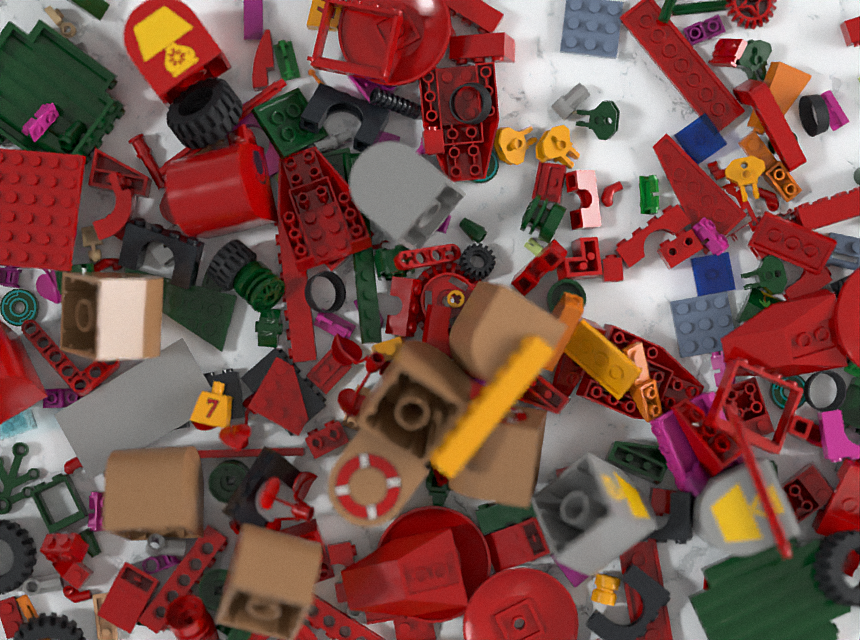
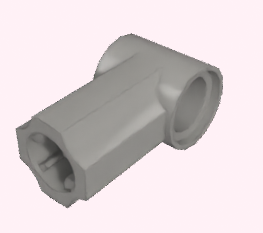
[551,83,590,120]
[145,534,186,557]
[22,573,64,596]

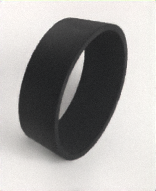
[449,82,492,125]
[799,94,830,137]
[304,271,346,313]
[803,370,847,412]

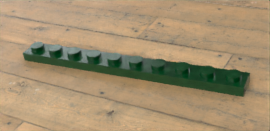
[342,153,382,344]

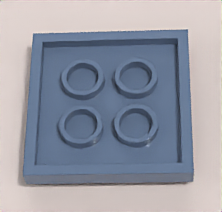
[560,0,623,59]
[669,291,734,358]

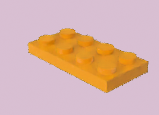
[564,319,642,400]

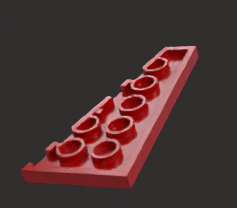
[652,133,747,255]

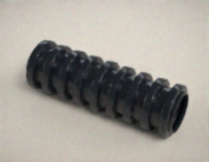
[369,87,421,120]

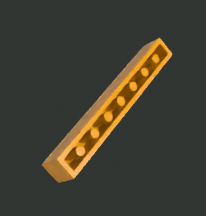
[429,334,555,478]

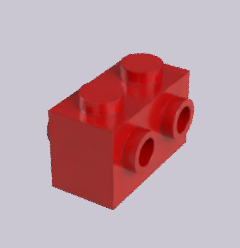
[657,228,704,270]
[39,532,89,563]

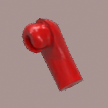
[601,181,623,207]
[758,187,779,212]
[93,258,122,272]
[64,456,83,474]
[63,585,92,603]

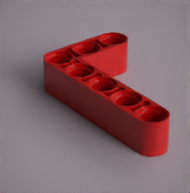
[732,79,807,173]
[21,319,121,397]

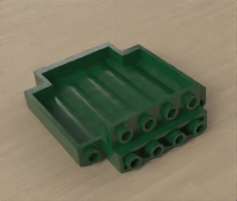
[0,19,126,166]
[688,536,852,640]

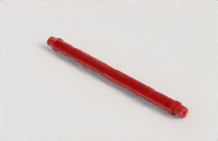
[158,78,287,176]
[725,403,792,558]

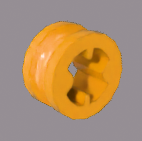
[447,290,464,308]

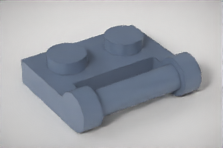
[825,232,860,270]

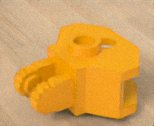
[535,125,580,169]
[493,126,538,165]
[725,156,765,202]

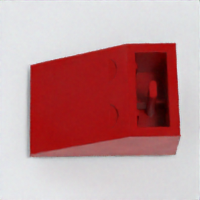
[723,377,775,436]
[780,461,835,524]
[484,517,551,573]
[279,518,335,583]
[97,561,161,634]

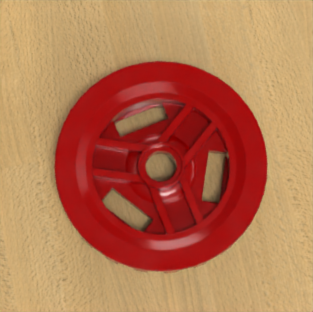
[416,262,482,337]

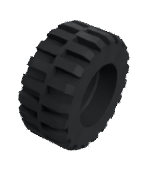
[166,77,243,149]
[0,519,37,595]
[813,530,860,607]
[13,612,86,640]

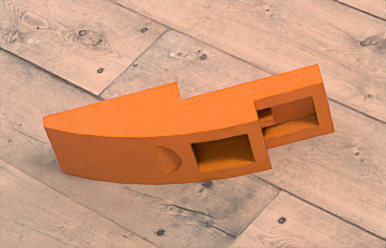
[738,131,802,203]
[622,342,663,423]

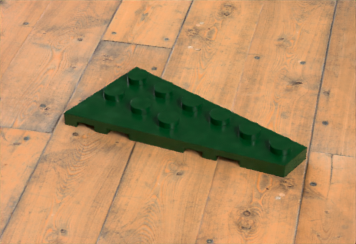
[124,268,237,352]

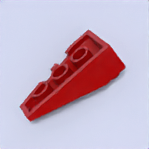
[671,398,742,477]

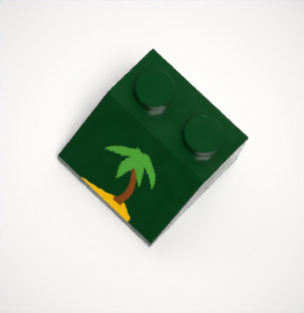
[735,288,781,324]

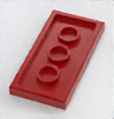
[748,211,837,275]

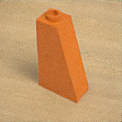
[747,61,812,136]
[543,292,584,372]

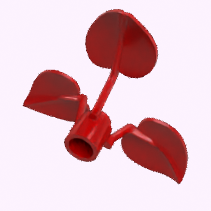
[331,333,391,417]
[191,393,257,451]
[259,471,318,532]

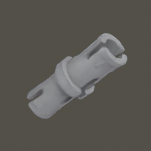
[313,129,353,153]

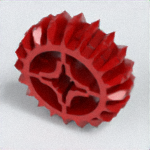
[725,0,777,30]

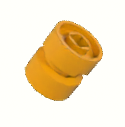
[590,573,621,606]

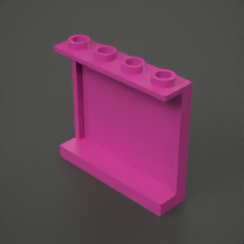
[649,391,744,492]

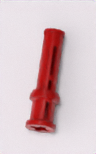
[128,133,166,190]

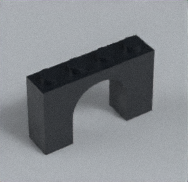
[300,83,390,153]
[118,217,205,290]
[240,348,327,436]
[175,369,245,430]
[222,446,301,528]
[639,492,694,544]
[585,563,671,640]

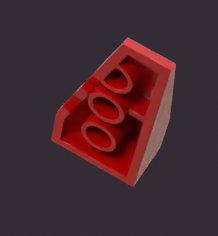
[553,317,606,397]

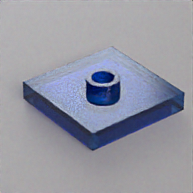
[674,113,728,165]
[690,252,736,297]

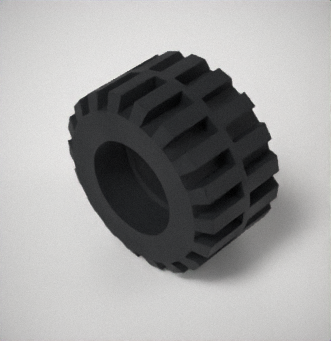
[207,239,257,291]

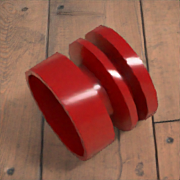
[164,594,215,640]

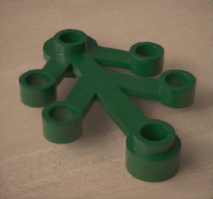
[0,442,40,515]

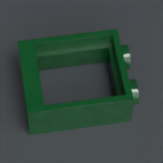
[30,473,89,534]

